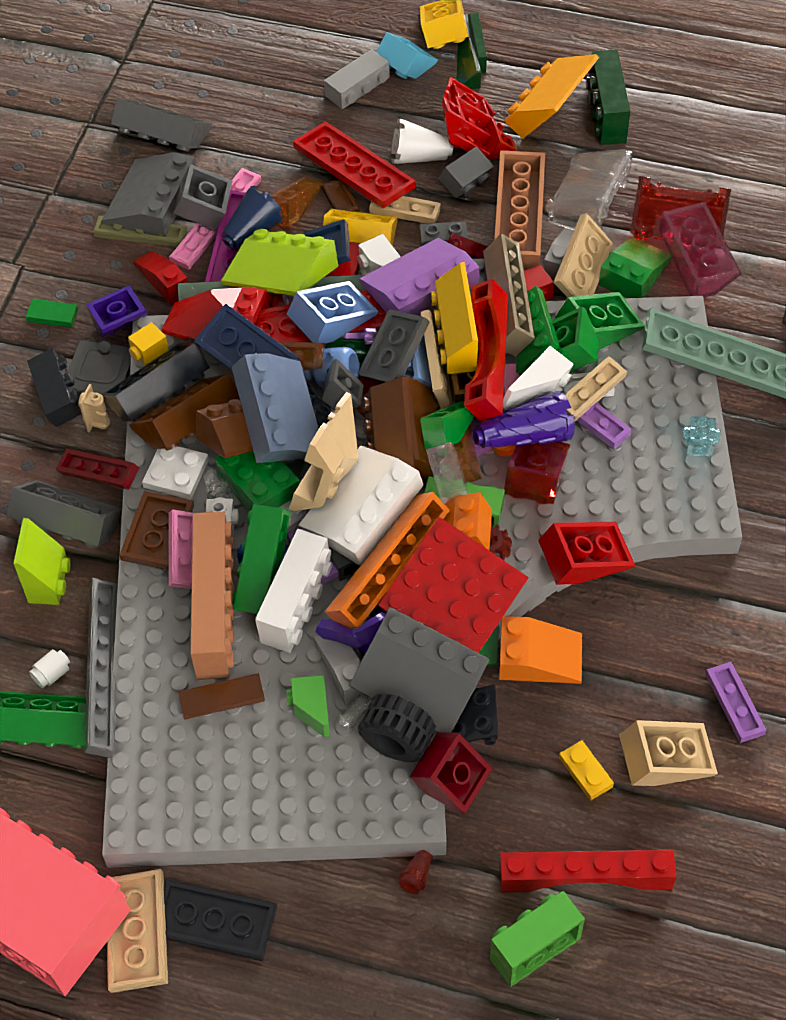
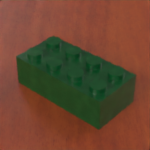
[585,49,631,145]

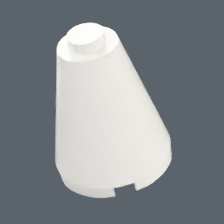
[391,119,453,164]

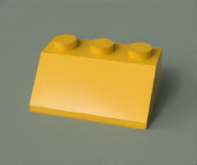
[323,209,398,246]

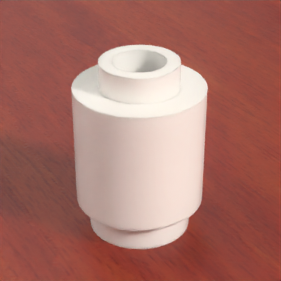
[29,649,70,688]

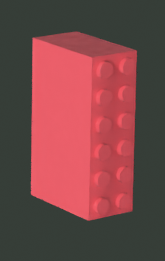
[0,808,130,996]

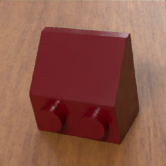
[410,732,493,814]

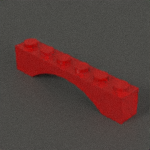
[464,278,508,422]
[499,850,676,893]

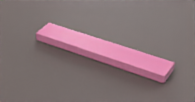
[169,168,261,270]

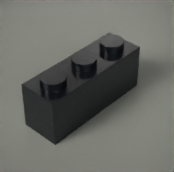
[27,348,82,427]

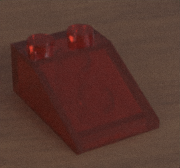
[504,442,570,505]

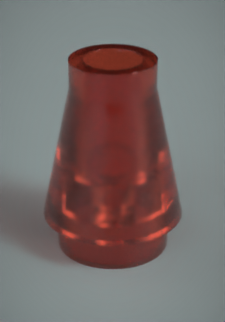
[399,850,433,894]

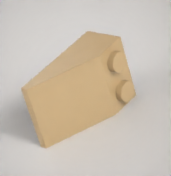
[619,720,718,786]

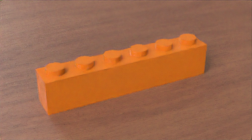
[325,492,450,629]

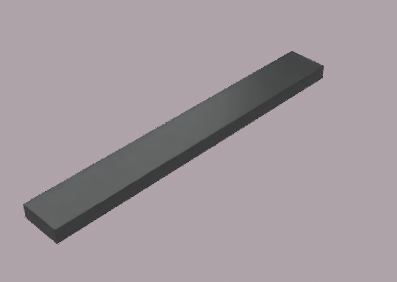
[84,578,117,758]

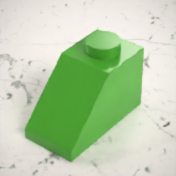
[286,675,330,737]

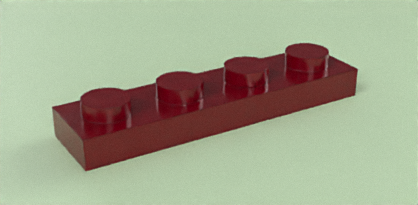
[56,448,140,490]

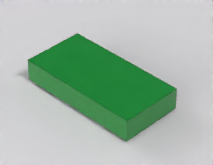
[26,299,79,328]

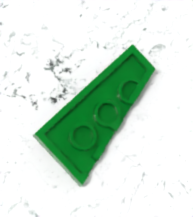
[516,285,560,376]

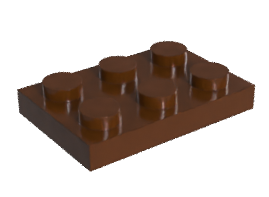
[120,491,194,570]

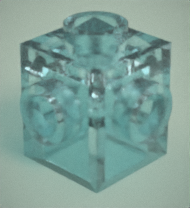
[683,416,721,456]

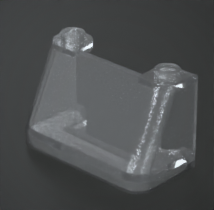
[546,149,633,231]

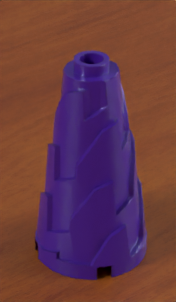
[473,391,575,448]

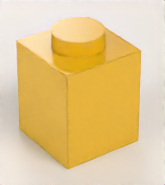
[128,322,169,365]

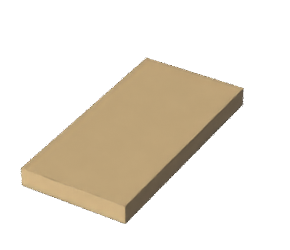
[554,213,613,298]
[421,310,453,409]
[107,869,168,993]

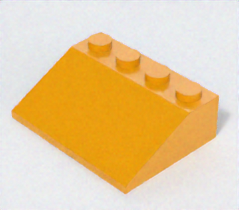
[504,54,599,139]

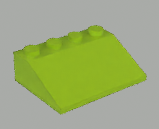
[221,229,338,296]

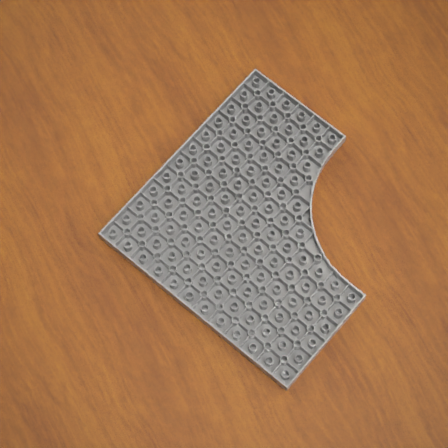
[102,296,742,868]

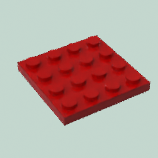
[377,517,529,653]

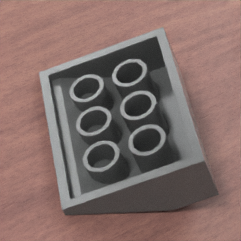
[102,152,196,237]
[349,607,490,733]

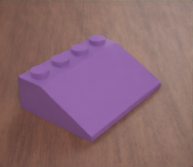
[359,238,479,316]

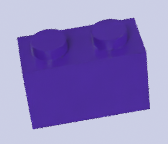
[86,286,147,338]

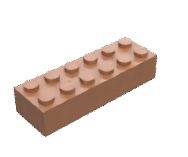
[494,151,545,271]
[191,511,235,680]

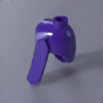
[315,605,386,654]

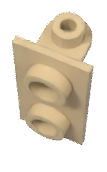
[78,384,110,432]

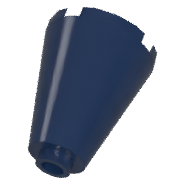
[222,186,285,249]

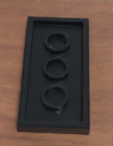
[164,879,278,961]

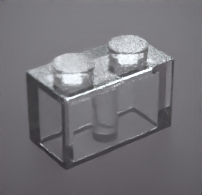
[426,442,469,504]

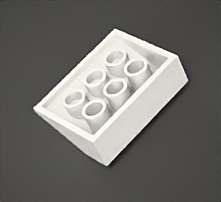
[298,446,423,566]

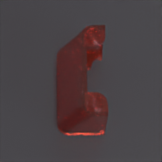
[630,176,731,250]

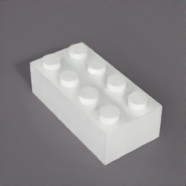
[255,529,333,653]

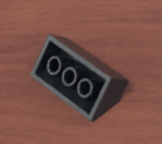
[102,342,210,422]

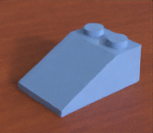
[287,281,378,345]

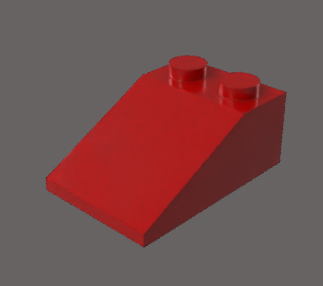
[538,522,635,585]

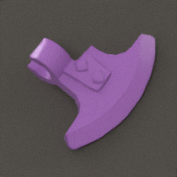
[342,328,378,344]

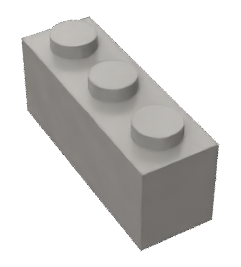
[324,49,390,109]

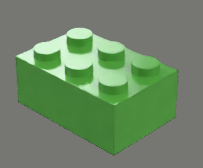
[490,891,585,987]

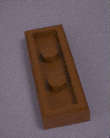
[178,673,265,720]

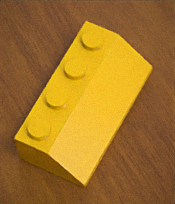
[431,262,478,374]

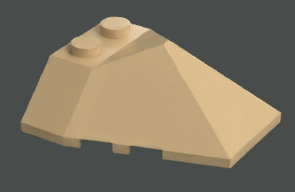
[289,392,359,511]

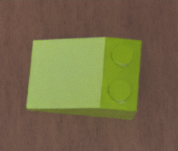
[14,518,70,605]

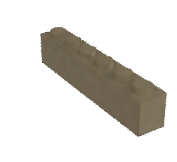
[483,233,535,357]

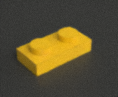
[559,740,614,801]

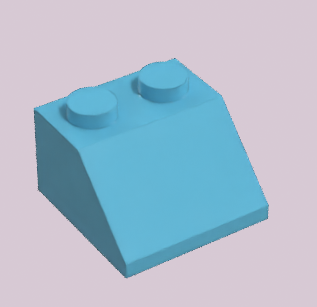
[376,32,438,79]

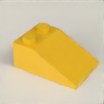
[420,0,469,49]

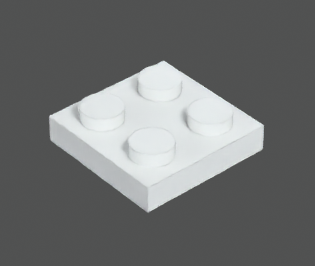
[142,446,209,500]

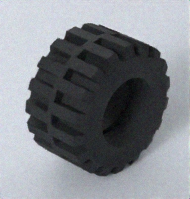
[358,694,436,762]

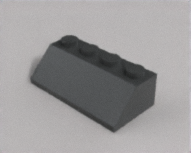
[111,98,212,151]
[7,480,122,548]

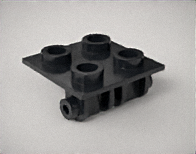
[451,684,498,745]

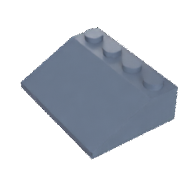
[232,353,319,463]

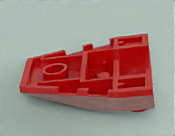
[442,77,517,160]
[162,287,273,341]

